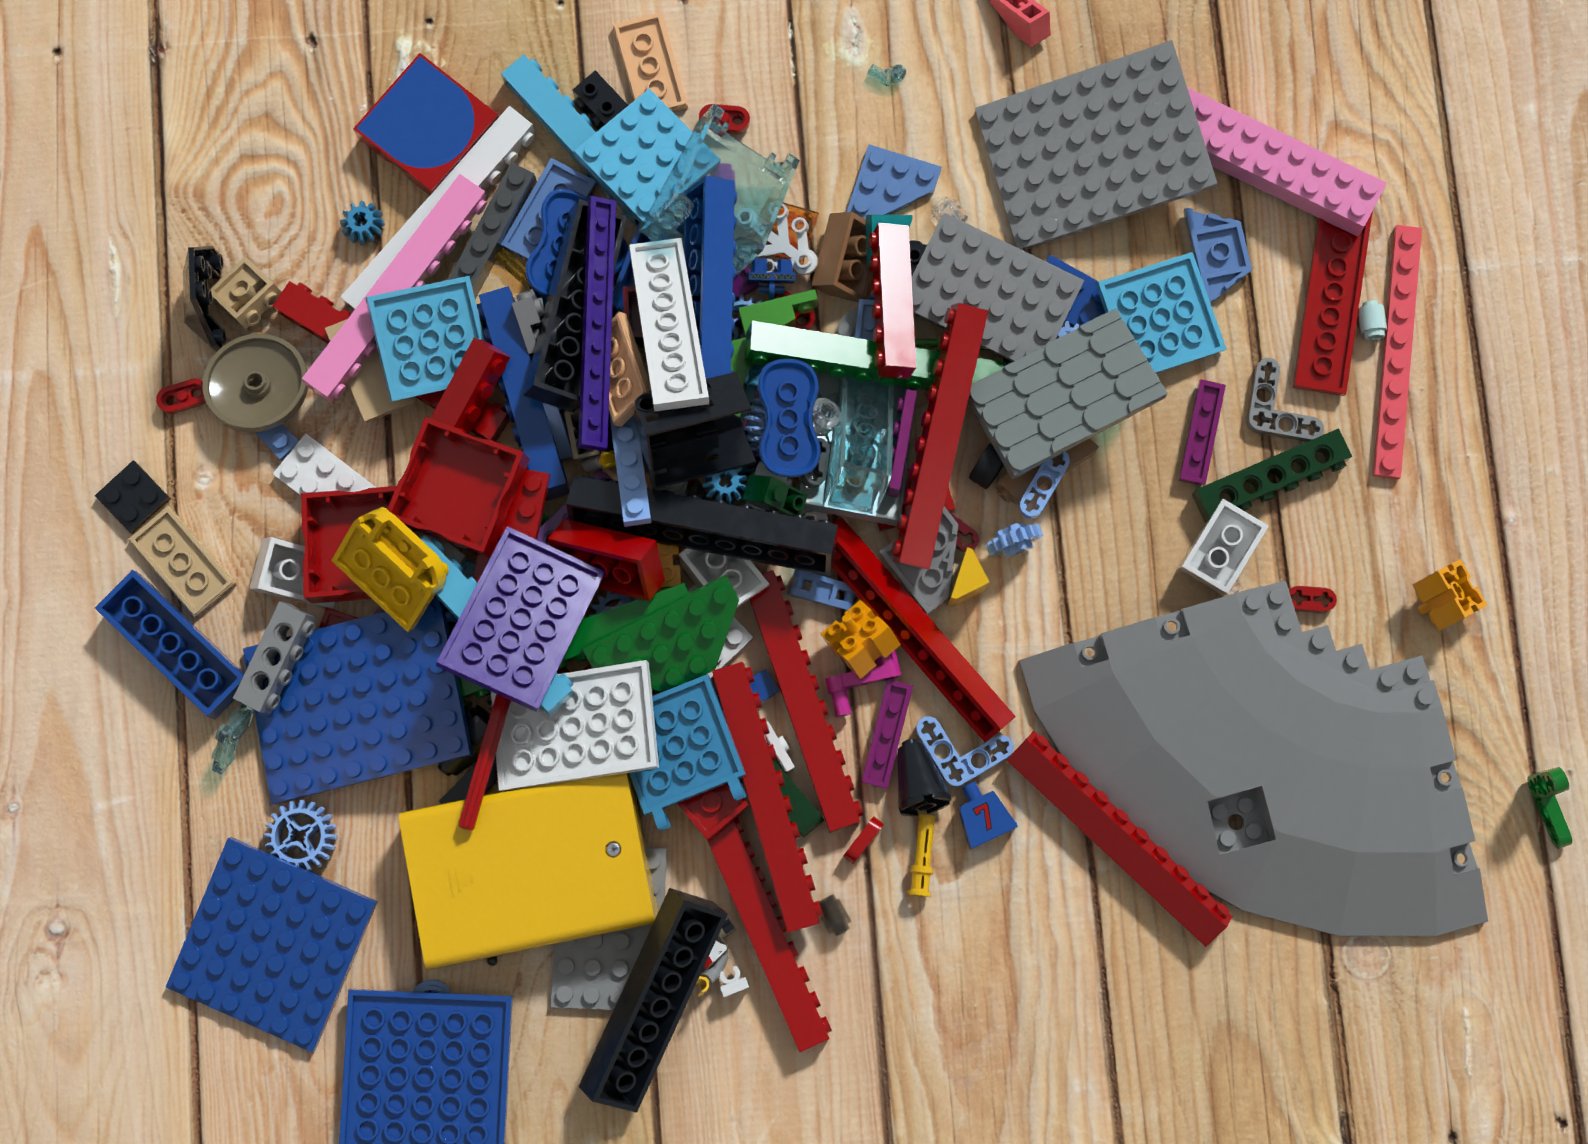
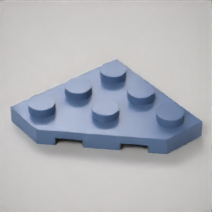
[846,144,942,220]

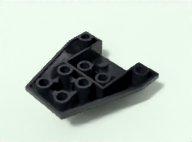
[183,246,226,352]

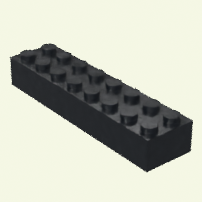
[523,199,628,413]
[578,888,728,1113]

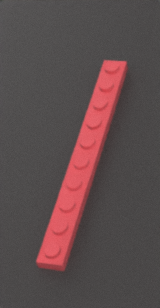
[1372,225,1422,479]

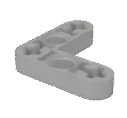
[1247,358,1324,442]

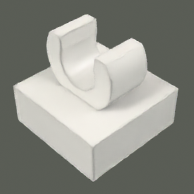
[720,966,750,997]

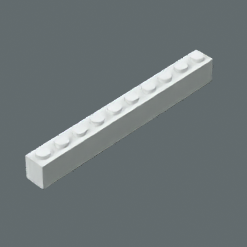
[340,106,535,311]

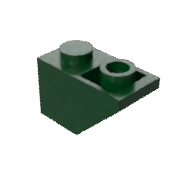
[742,475,808,516]

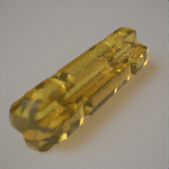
[496,248,532,290]

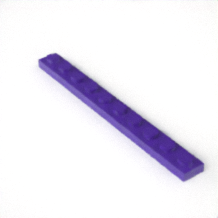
[578,196,616,451]

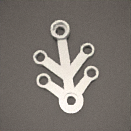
[736,203,818,275]

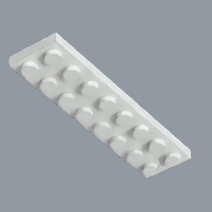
[629,238,709,412]
[273,434,467,565]

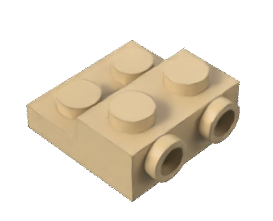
[210,256,281,329]

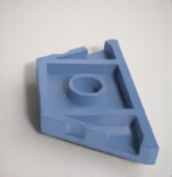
[1183,208,1252,303]

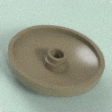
[202,334,308,432]

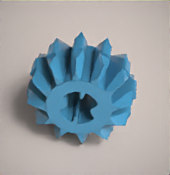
[340,200,385,246]
[702,467,747,505]

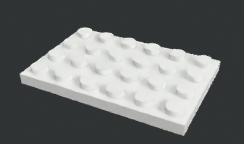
[491,660,659,792]

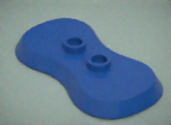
[526,189,589,297]
[758,359,821,477]

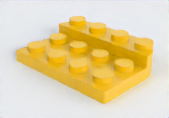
[331,507,449,632]

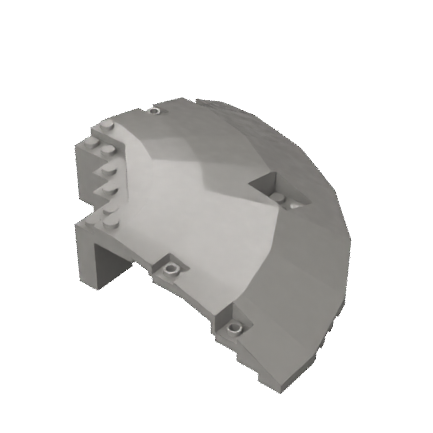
[1019,580,1488,936]

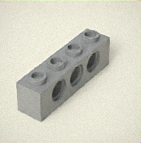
[233,601,317,714]

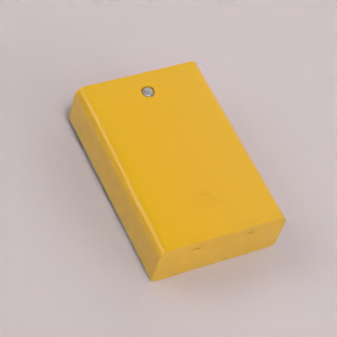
[399,773,658,970]

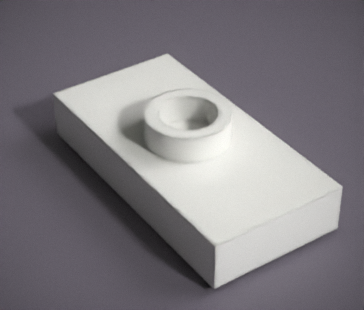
[766,721,795,774]

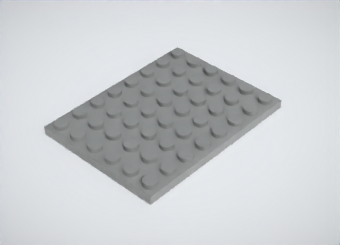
[975,40,1218,251]

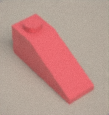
[989,0,1051,47]

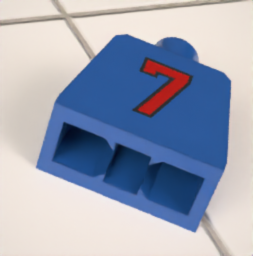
[958,781,1018,850]

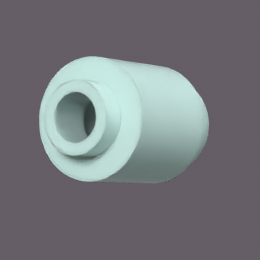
[1358,300,1387,340]

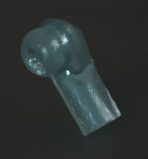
[867,64,906,86]

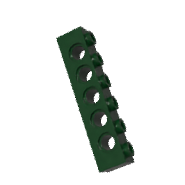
[1192,428,1352,522]

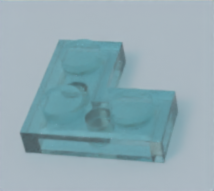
[211,704,254,775]

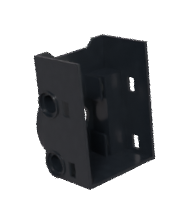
[634,372,756,489]

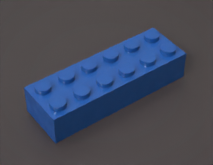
[95,569,245,720]

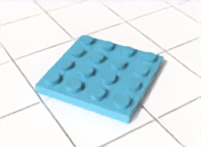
[573,88,720,228]
[1095,252,1227,373]
[365,276,485,402]

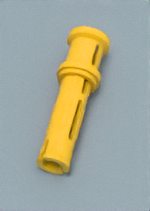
[907,814,936,897]

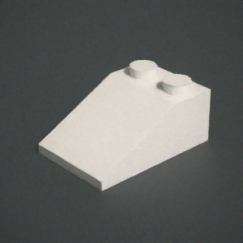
[1178,499,1269,596]
[249,537,335,609]
[679,549,769,608]

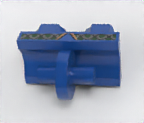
[748,258,796,300]

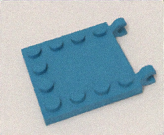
[629,674,747,831]

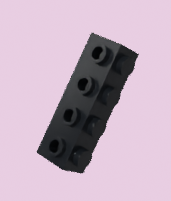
[572,70,628,130]

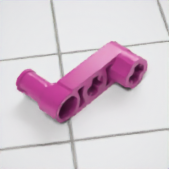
[825,650,902,717]

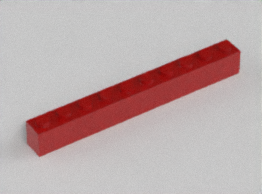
[272,281,510,442]
[891,303,988,569]
[832,518,1016,743]
[749,570,863,833]
[712,662,823,933]
[1006,731,1233,947]
[707,817,832,1052]

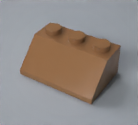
[811,212,873,302]

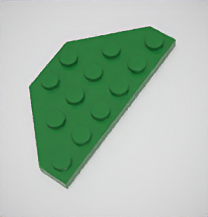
[582,574,739,692]

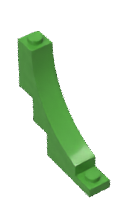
[731,289,818,422]

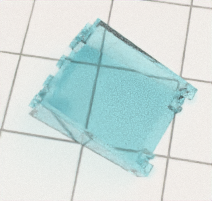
[639,104,800,277]

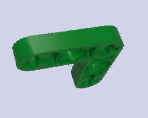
[1527,767,1573,849]

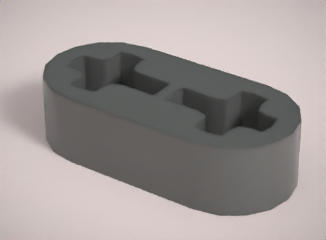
[800,437,830,488]

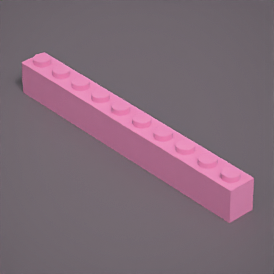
[302,174,487,403]

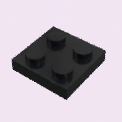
[94,460,171,534]

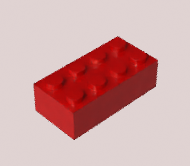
[548,519,665,601]

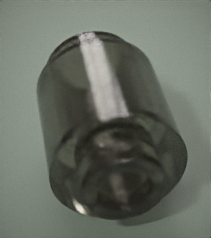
[819,894,852,937]

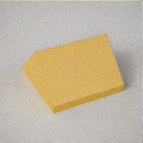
[948,547,990,607]

